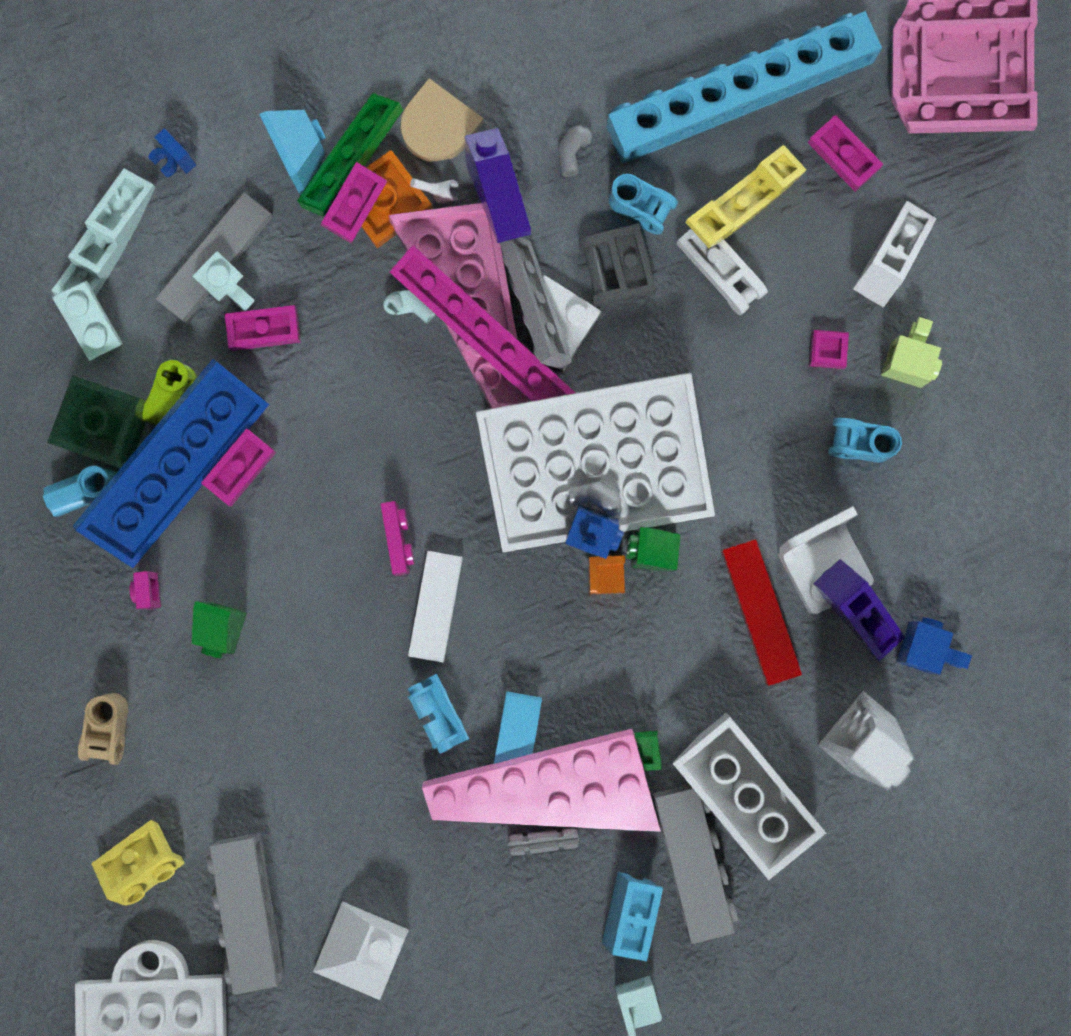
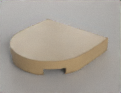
[401,78,484,162]

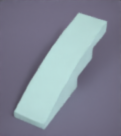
[52,169,155,296]

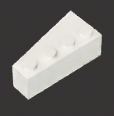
[818,691,913,789]

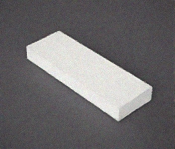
[408,551,463,662]

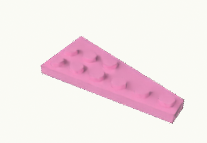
[389,203,528,409]
[422,729,661,832]

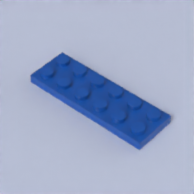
[73,359,269,568]

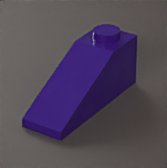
[464,128,531,243]
[813,559,906,661]

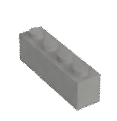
[652,784,738,944]
[206,833,284,995]

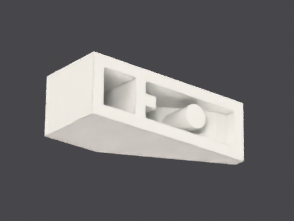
[853,201,937,307]

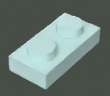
[52,281,123,361]

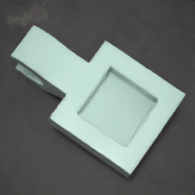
[192,251,255,311]

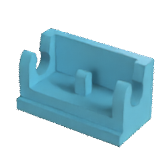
[602,872,663,961]

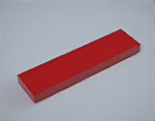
[721,539,802,686]

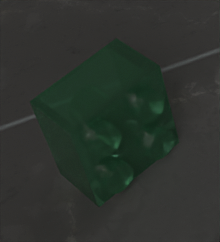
[47,375,146,468]

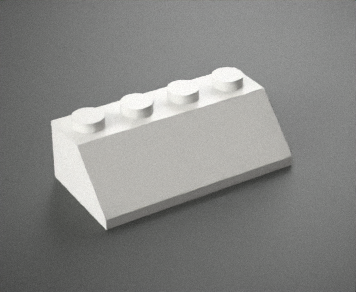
[673,713,826,880]

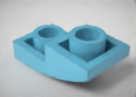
[493,691,542,764]

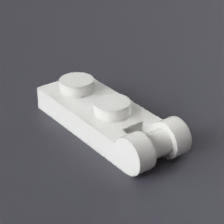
[677,229,768,315]

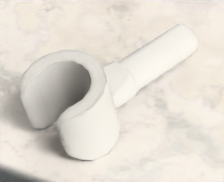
[410,178,458,204]

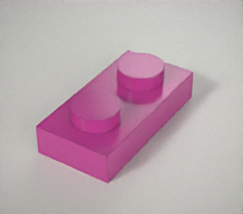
[808,115,884,192]
[321,162,387,243]
[225,305,301,351]
[201,429,277,506]
[381,501,415,576]

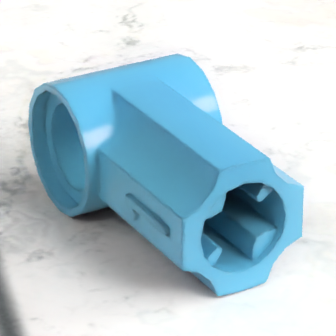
[43,466,117,517]

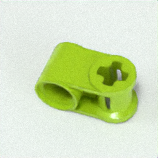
[142,360,197,425]

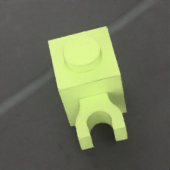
[881,317,942,388]

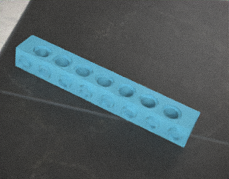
[606,11,882,164]

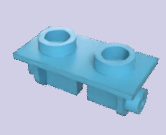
[408,674,469,754]

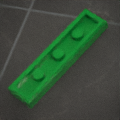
[297,93,403,217]

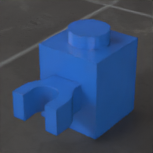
[565,505,624,559]
[896,617,972,675]

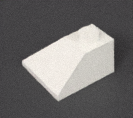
[313,902,409,1000]

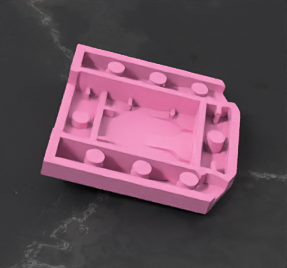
[891,0,1037,134]

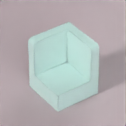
[615,976,662,1036]

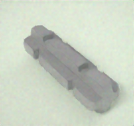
[508,827,579,856]

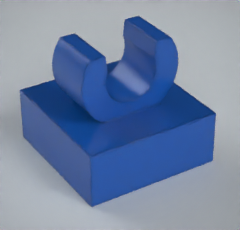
[148,128,196,178]

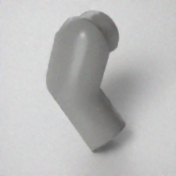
[558,125,592,177]
[568,481,621,516]

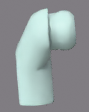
[383,290,435,323]

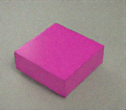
[809,329,849,369]

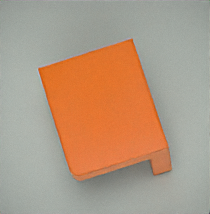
[588,556,626,594]

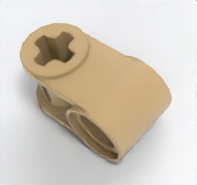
[78,693,129,765]

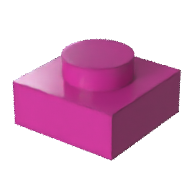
[129,571,161,610]

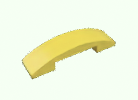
[685,145,806,248]

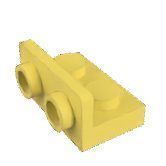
[91,820,184,906]

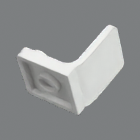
[777,507,874,614]

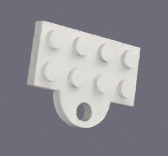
[75,940,227,1036]

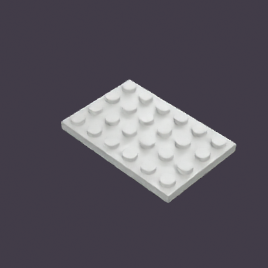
[476,372,715,552]

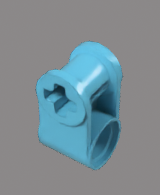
[608,174,678,235]
[828,418,902,463]

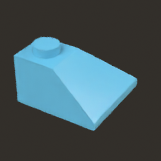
[259,110,326,195]

